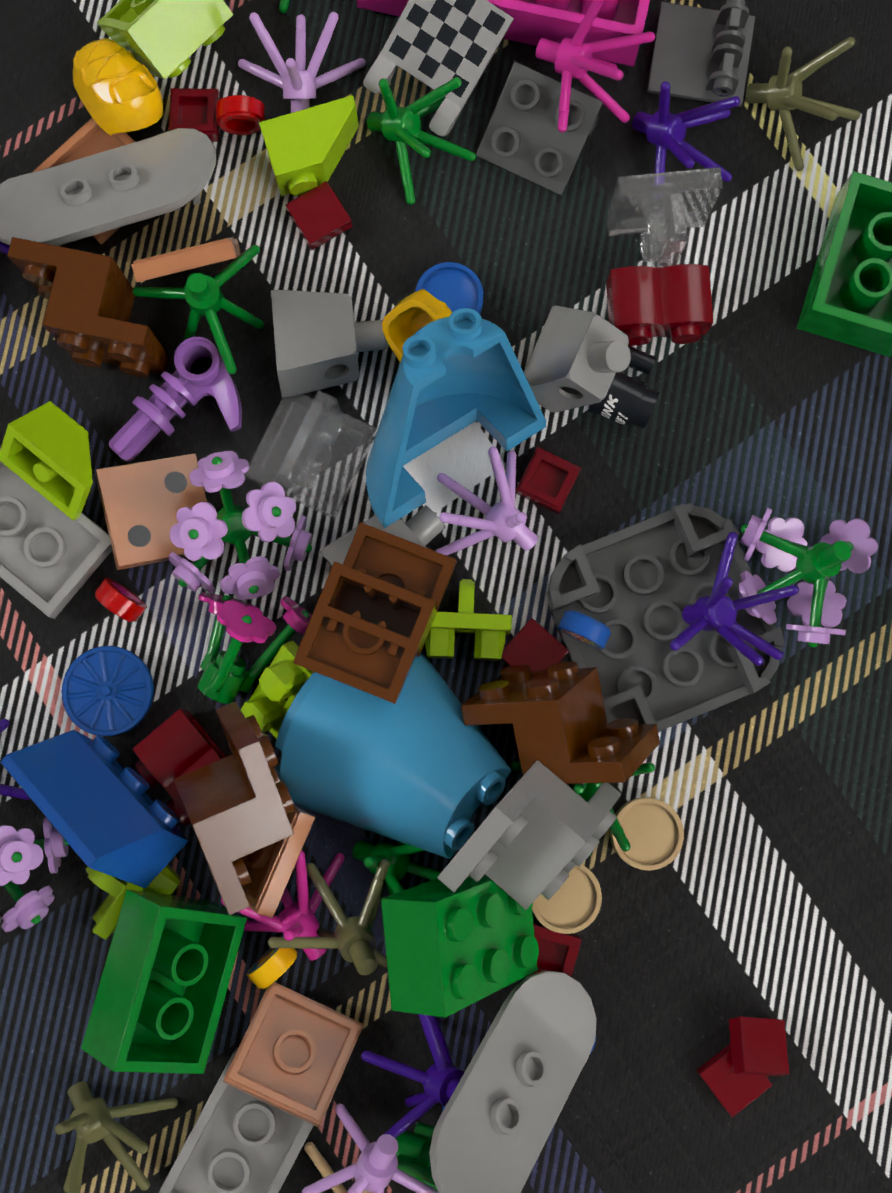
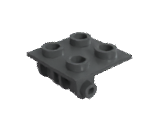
[647,0,755,107]
[476,62,603,195]

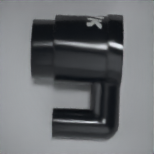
[587,346,659,429]

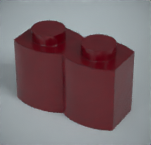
[606,264,713,346]
[133,709,227,826]

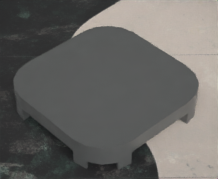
[547,503,785,733]

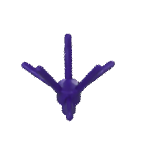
[632,81,740,211]
[670,532,799,666]
[361,1014,464,1139]

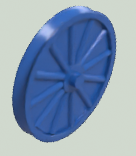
[61,646,154,736]

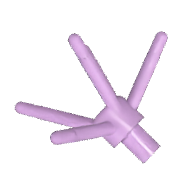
[238,12,366,113]
[435,446,538,556]
[302,1104,438,1193]

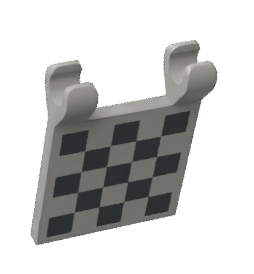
[363,0,514,137]

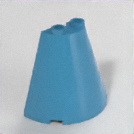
[366,308,546,528]
[275,651,512,859]

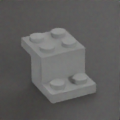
[437,760,621,910]

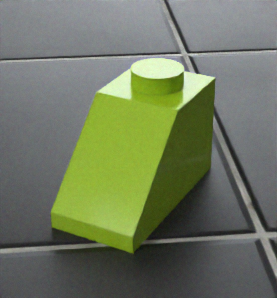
[259,95,359,197]
[0,401,93,521]

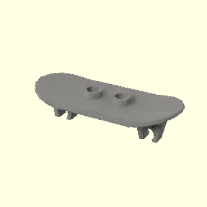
[0,128,216,246]
[429,970,597,1193]

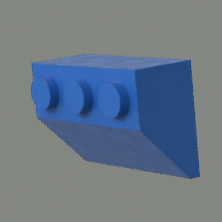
[0,730,189,888]

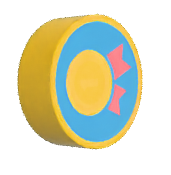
[246,948,298,989]

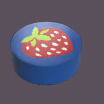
[557,610,611,650]

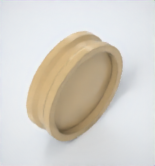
[610,797,684,871]
[532,864,602,934]

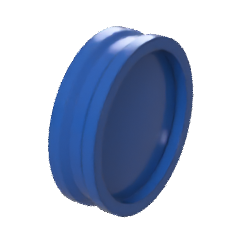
[415,262,483,314]

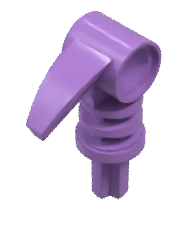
[109,337,242,462]

